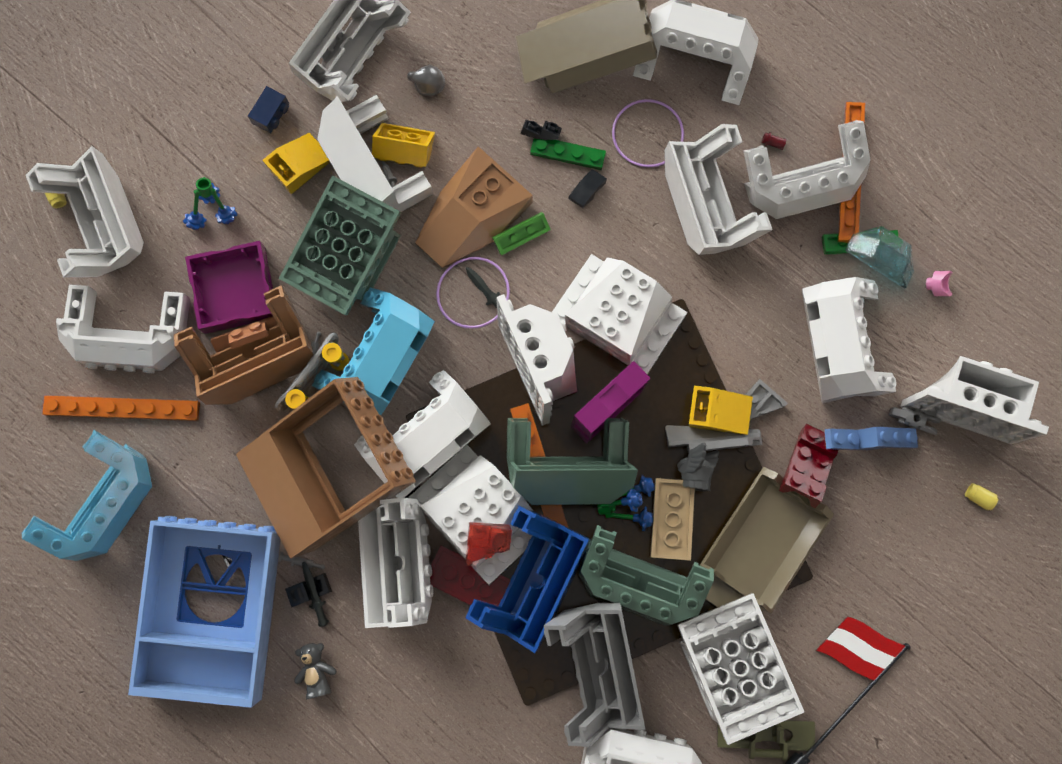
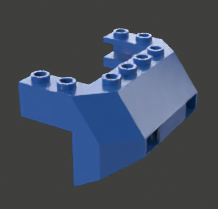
[465,506,591,653]

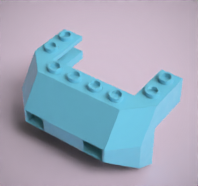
[312,287,435,415]
[22,430,152,561]

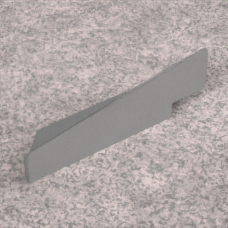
[665,425,762,453]

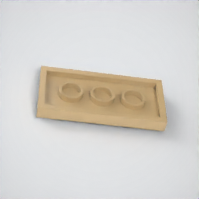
[650,478,695,561]

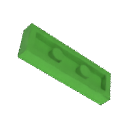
[492,212,551,255]

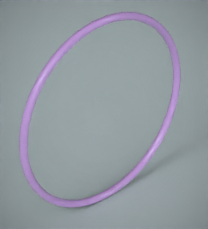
[612,99,684,168]
[436,257,510,329]

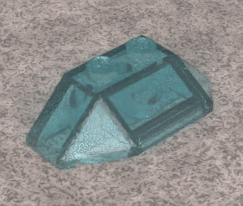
[845,226,914,288]

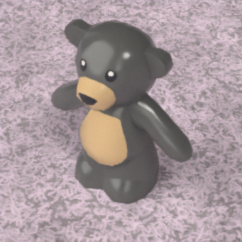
[294,643,337,700]

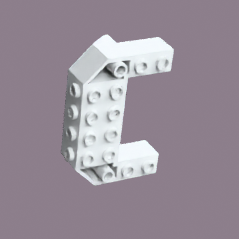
[56,285,190,373]
[581,728,702,764]

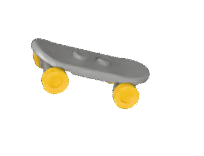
[275,332,350,411]

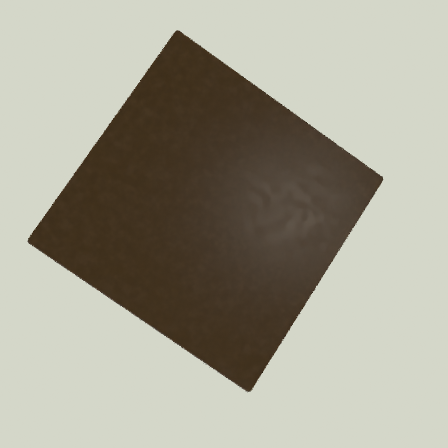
[406,299,813,706]

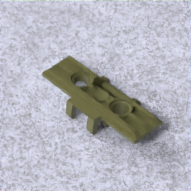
[717,720,815,761]

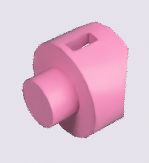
[926,271,952,297]

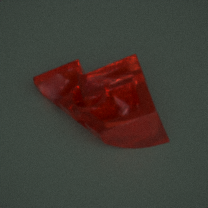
[466,522,512,566]

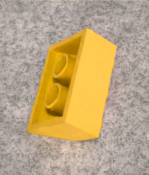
[372,123,435,167]

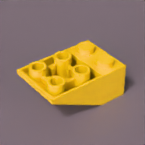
[262,133,330,194]
[689,386,753,435]

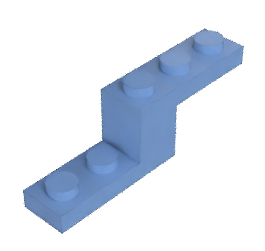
[825,427,918,450]

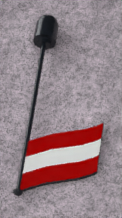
[784,617,911,764]

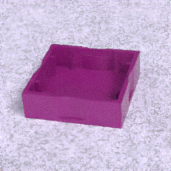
[185,241,273,334]
[571,361,651,444]

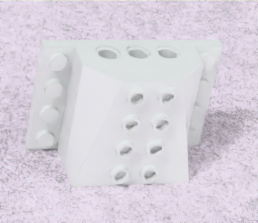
[552,254,687,374]
[497,294,577,426]
[900,356,1049,444]
[409,445,533,585]
[677,593,804,745]

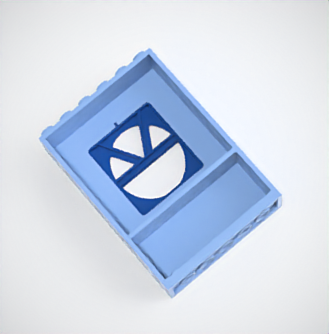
[128,516,280,708]

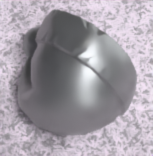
[407,65,445,97]

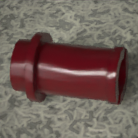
[761,132,787,150]

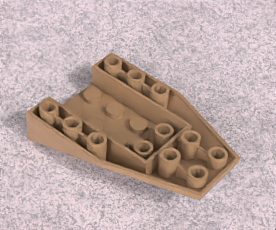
[415,146,533,268]

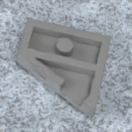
[745,379,788,420]

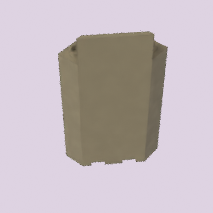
[516,0,657,93]
[700,467,834,614]

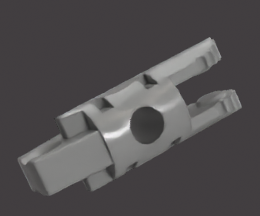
[889,406,941,435]

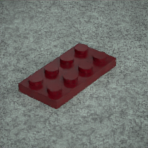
[430,546,510,606]

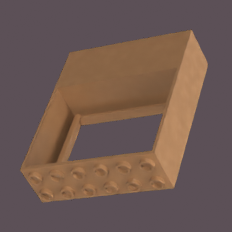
[236,377,416,559]

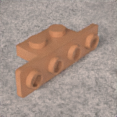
[211,316,278,353]

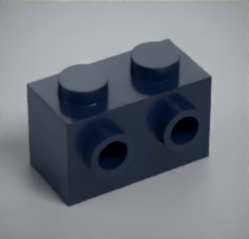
[247,86,289,134]

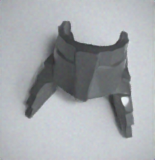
[677,443,719,492]

